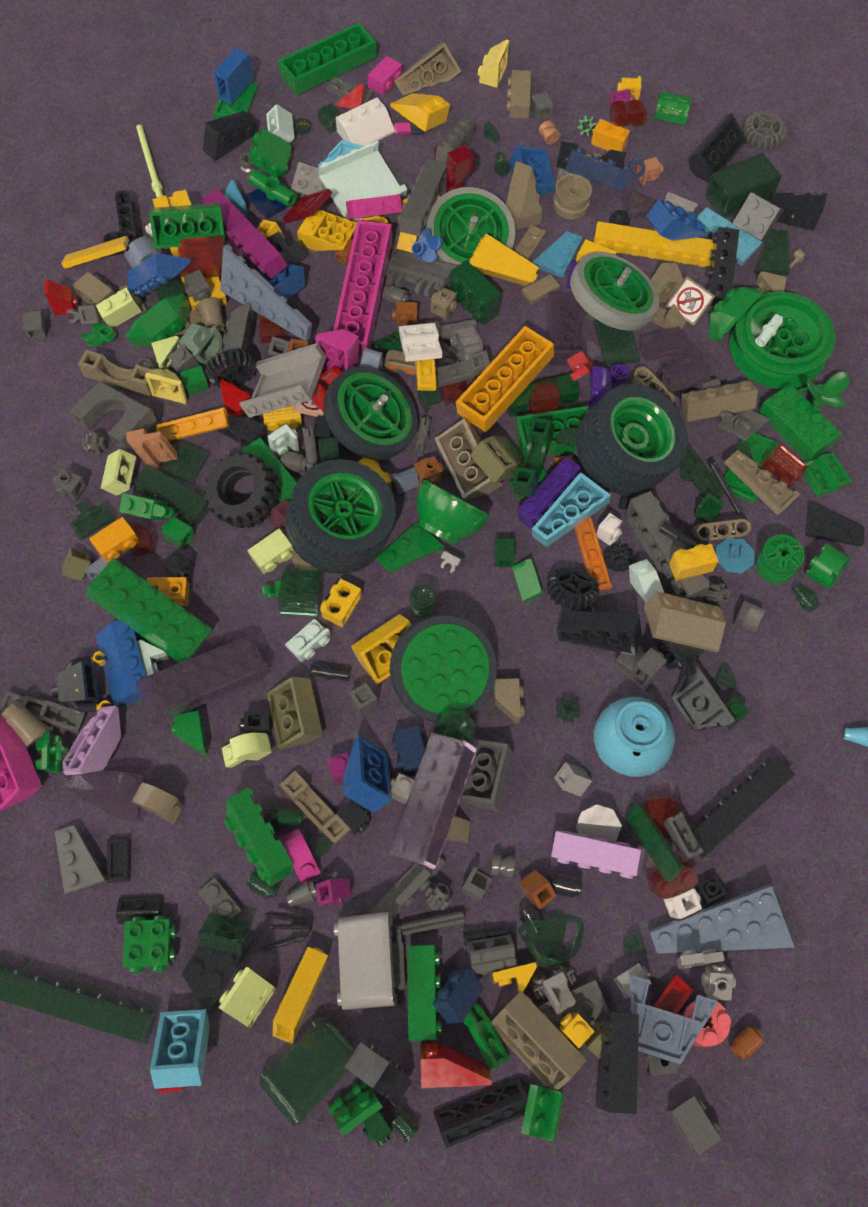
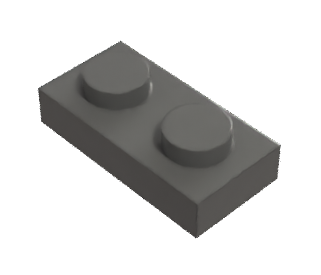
[198,878,242,926]

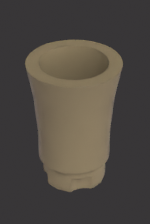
[196,298,226,338]
[1,701,50,747]

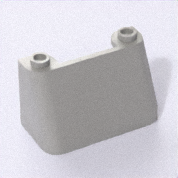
[334,912,398,1010]

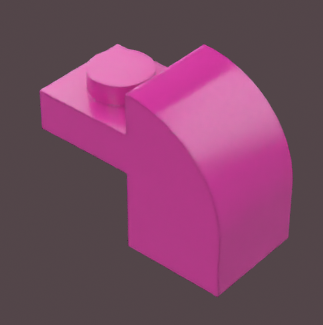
[279,828,320,883]

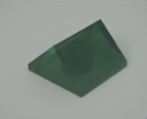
[197,913,252,957]

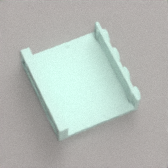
[319,140,407,222]

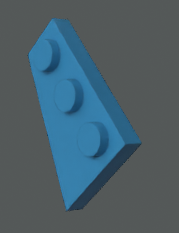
[532,231,583,278]

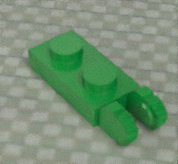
[463,1003,509,1071]

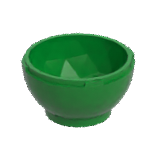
[417,480,490,545]

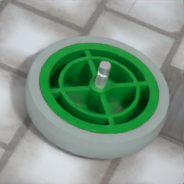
[425,187,515,276]
[570,252,659,331]

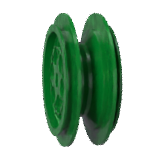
[729,292,835,390]

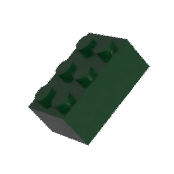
[450,260,501,326]

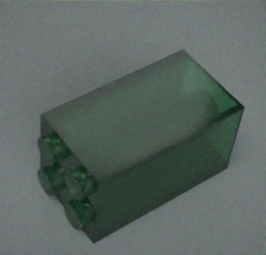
[705,153,781,219]

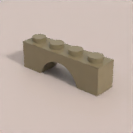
[78,350,153,396]

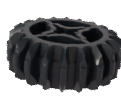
[206,348,256,388]
[547,566,600,611]

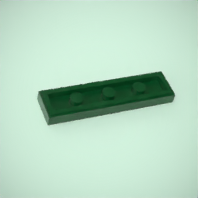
[625,802,684,882]

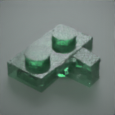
[70,501,114,541]

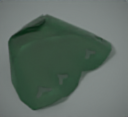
[518,914,584,967]

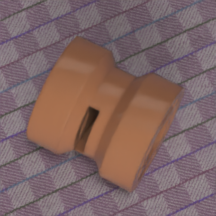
[539,120,560,145]

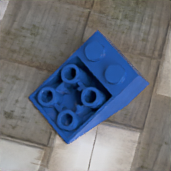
[646,199,708,241]

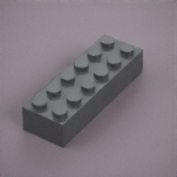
[625,491,710,602]

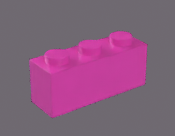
[346,194,402,220]

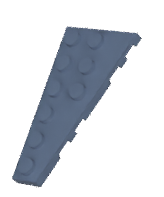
[220,244,312,341]
[648,884,795,953]

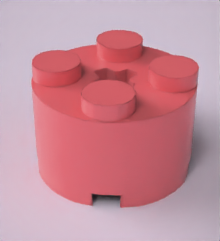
[681,1001,731,1047]

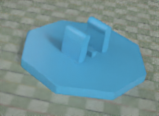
[716,538,755,574]

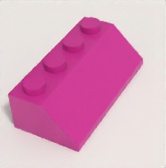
[0,716,42,811]

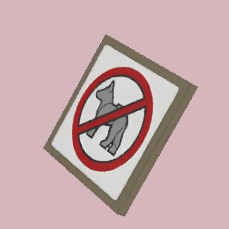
[665,276,715,326]

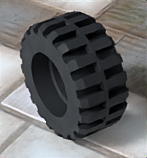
[203,452,281,528]

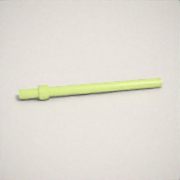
[136,125,163,197]

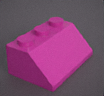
[316,329,359,375]

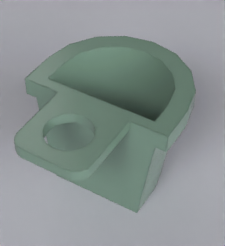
[179,323,223,364]

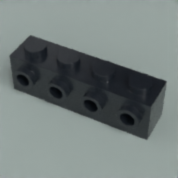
[705,227,740,302]

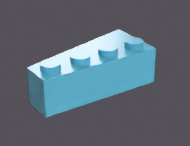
[532,473,611,547]

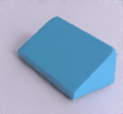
[224,180,248,216]

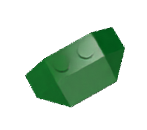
[709,287,766,341]
[125,293,190,348]

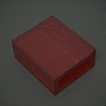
[178,235,225,278]

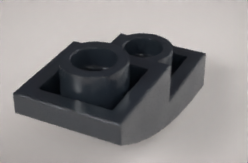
[696,875,727,908]

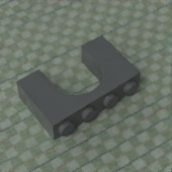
[69,381,157,452]

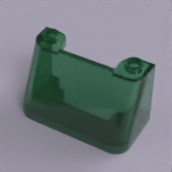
[259,1016,356,1127]

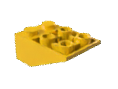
[297,209,357,251]

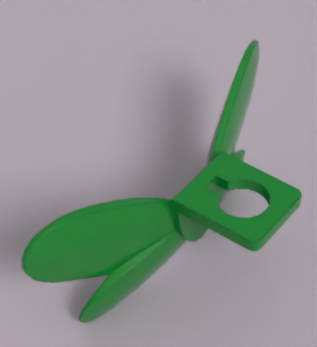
[798,372,850,412]

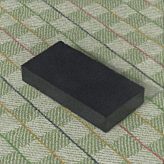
[106,838,130,883]

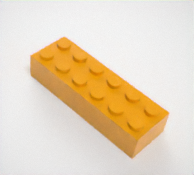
[456,326,554,432]

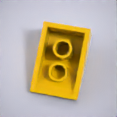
[390,93,450,132]

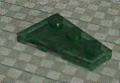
[754,229,790,276]

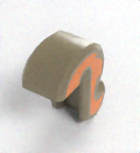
[385,350,416,375]

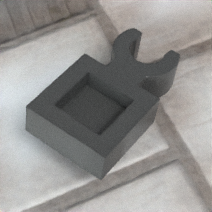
[67,304,101,324]

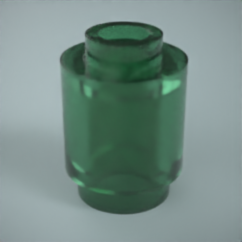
[246,870,280,900]

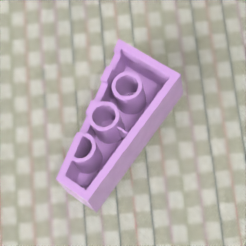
[551,830,646,879]

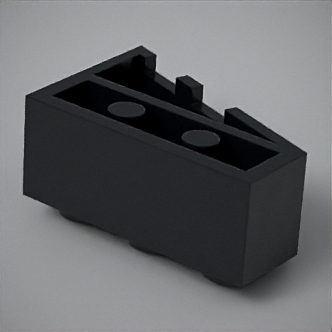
[203,111,257,162]
[769,193,827,231]
[344,1042,412,1105]

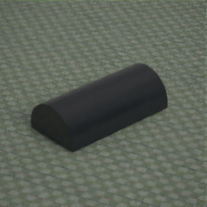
[689,113,747,182]

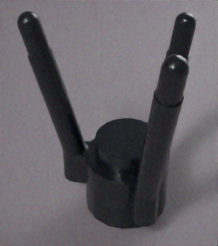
[260,913,309,952]

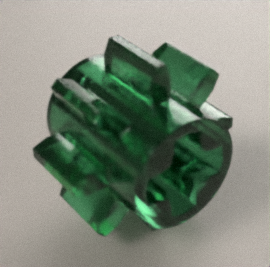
[555,699,581,724]

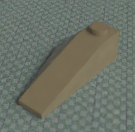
[394,42,461,95]
[506,161,543,229]

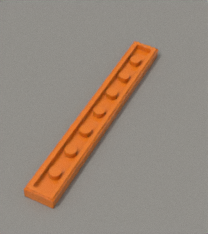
[554,455,612,591]

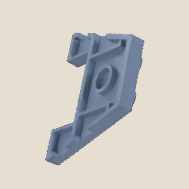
[629,974,718,1064]

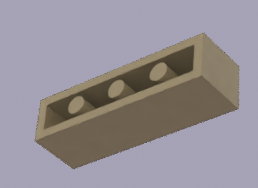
[680,381,758,422]

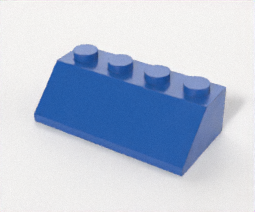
[128,253,190,297]
[96,620,154,707]

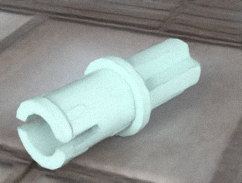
[755,314,783,347]

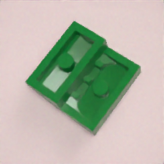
[654,92,692,125]
[798,452,852,497]

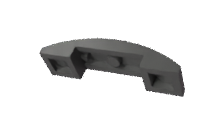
[435,350,490,387]

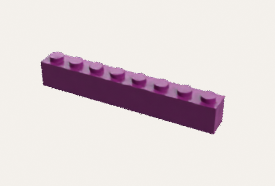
[201,188,287,279]

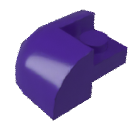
[589,366,612,410]

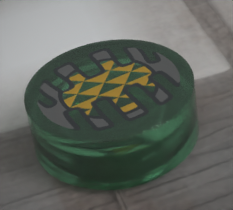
[295,118,311,135]

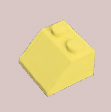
[478,40,509,87]

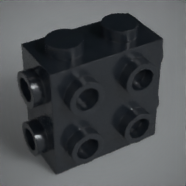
[646,630,704,670]

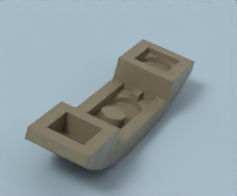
[280,771,351,844]

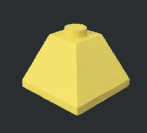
[145,369,188,404]

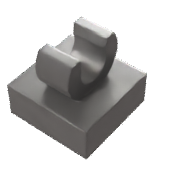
[441,550,465,573]

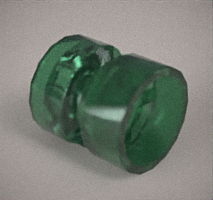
[410,584,435,618]

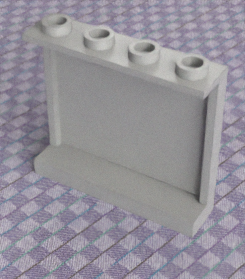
[239,343,326,417]

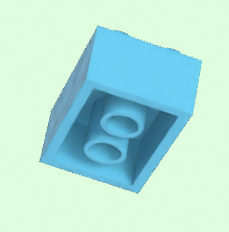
[150,1009,210,1089]

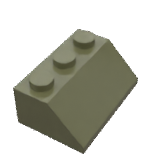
[267,677,323,750]

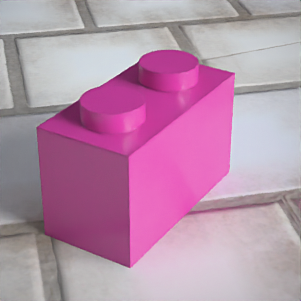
[368,56,402,95]

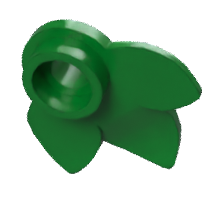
[80,323,116,346]

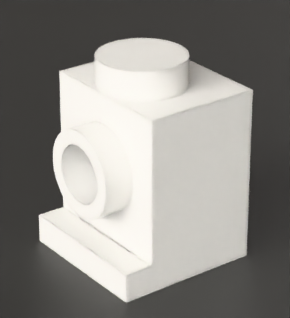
[596,513,622,546]
[663,887,702,919]

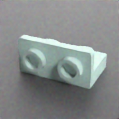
[268,424,300,458]
[285,619,331,662]

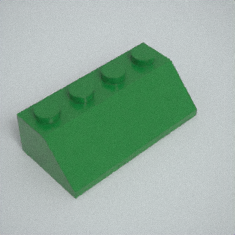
[149,203,225,249]

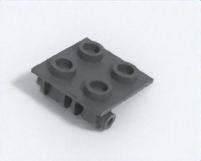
[717,410,770,441]

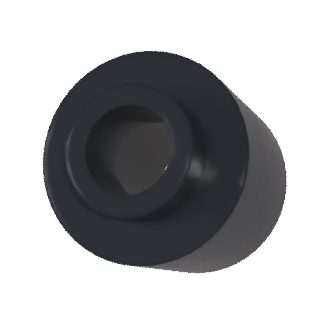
[550,872,583,898]

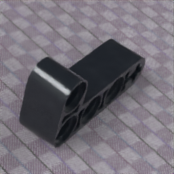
[103,190,138,255]

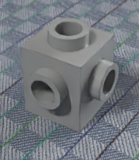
[701,963,736,1000]

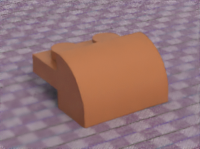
[126,429,178,469]

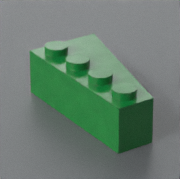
[224,787,293,887]

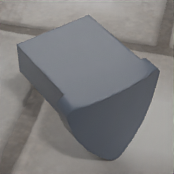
[390,468,420,495]

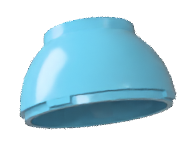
[594,697,675,777]

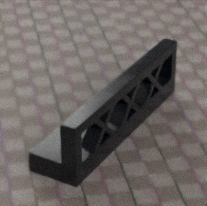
[433,1077,528,1148]

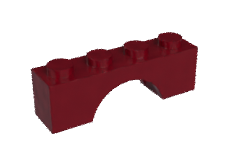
[445,145,474,193]

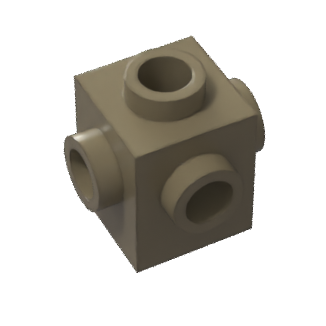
[431,287,458,319]

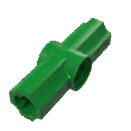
[248,170,297,207]

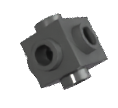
[52,468,86,501]

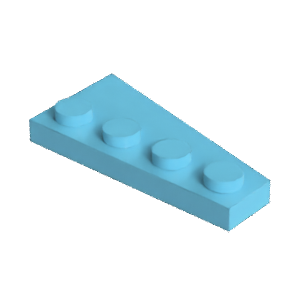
[697,207,762,266]

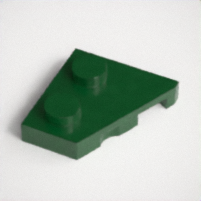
[371,331,403,350]

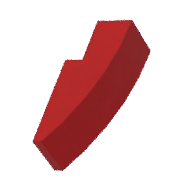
[651,975,694,1014]

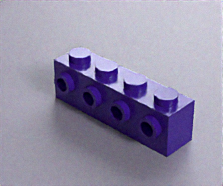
[517,457,581,530]

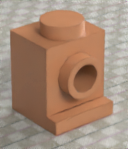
[636,157,663,186]

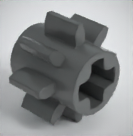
[81,432,106,456]
[705,583,730,607]
[424,883,452,911]

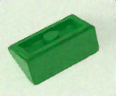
[512,559,542,602]

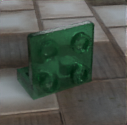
[278,569,322,616]

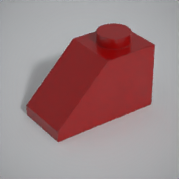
[45,279,78,316]

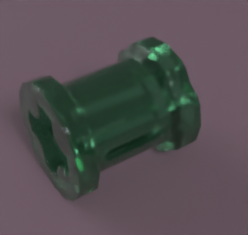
[389,1110,420,1144]

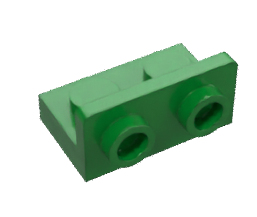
[521,1084,564,1142]

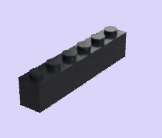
[691,756,795,859]

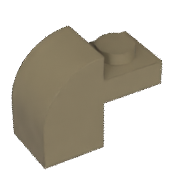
[132,782,184,824]

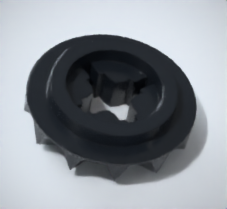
[603,542,634,572]

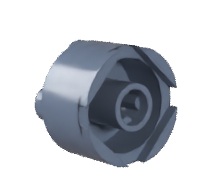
[124,236,164,269]

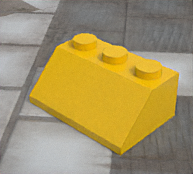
[351,614,411,684]

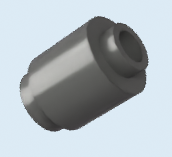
[382,285,409,305]
[280,451,308,473]

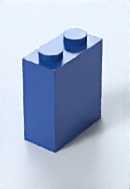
[213,48,253,105]

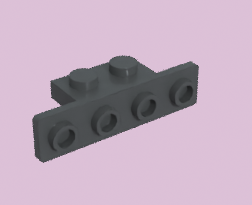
[371,849,445,919]

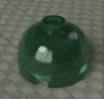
[434,709,476,749]

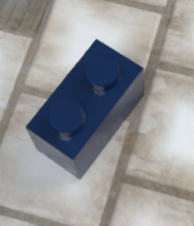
[391,725,428,775]
[432,968,484,1024]

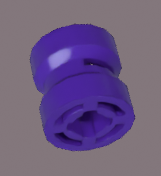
[610,364,629,388]

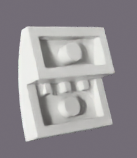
[399,323,442,362]

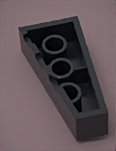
[557,611,642,656]
[595,1011,639,1114]

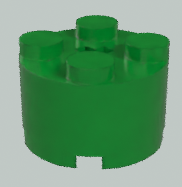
[805,543,851,589]

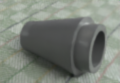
[286,880,317,907]

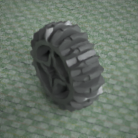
[742,110,788,151]

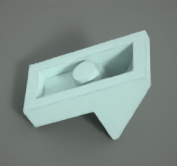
[137,640,169,684]

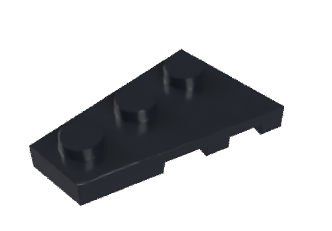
[805,501,865,547]

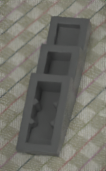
[0,691,85,733]

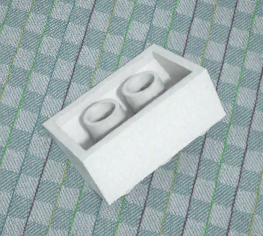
[336,98,395,147]

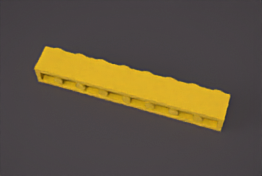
[594,221,714,267]

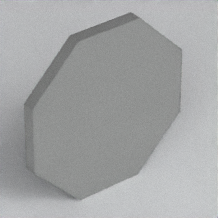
[576,804,622,843]

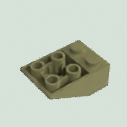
[470,436,524,484]

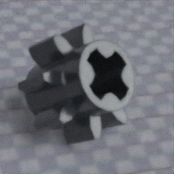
[609,210,631,226]

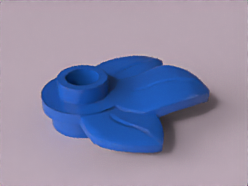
[412,228,443,263]

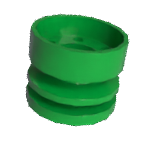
[755,534,804,584]

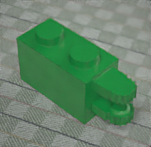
[119,493,175,521]

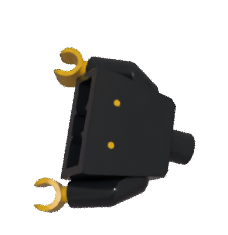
[51,651,111,712]

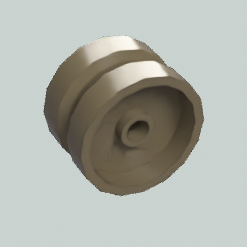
[552,174,592,219]

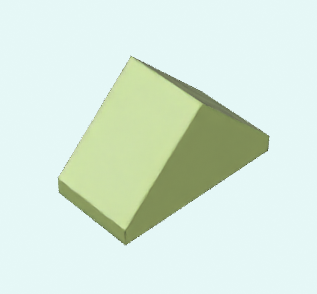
[151,336,181,370]

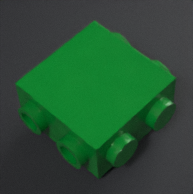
[249,128,292,178]
[123,916,177,973]

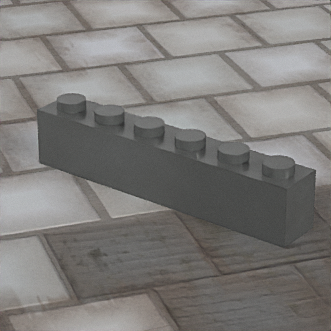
[398,159,447,237]

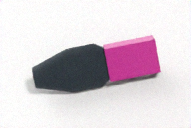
[394,122,431,135]

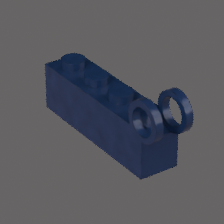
[565,147,645,193]

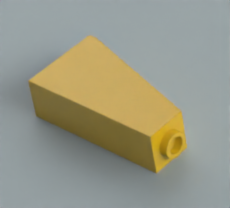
[469,234,539,286]
[272,947,328,1045]

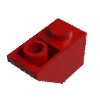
[220,379,252,417]

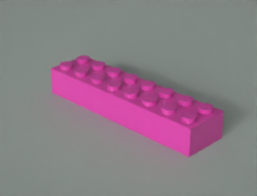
[333,220,393,355]

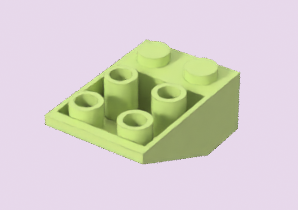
[219,967,276,1028]

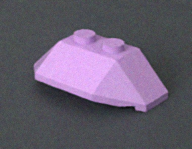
[63,706,121,775]

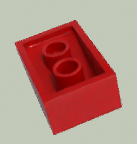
[420,1041,492,1088]

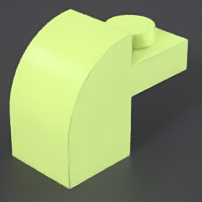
[222,733,272,768]

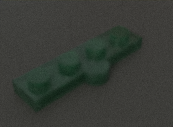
[680,443,725,498]

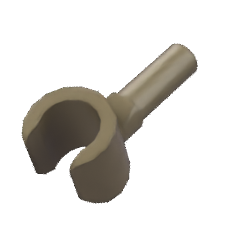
[786,249,805,271]

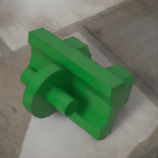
[35,732,69,774]

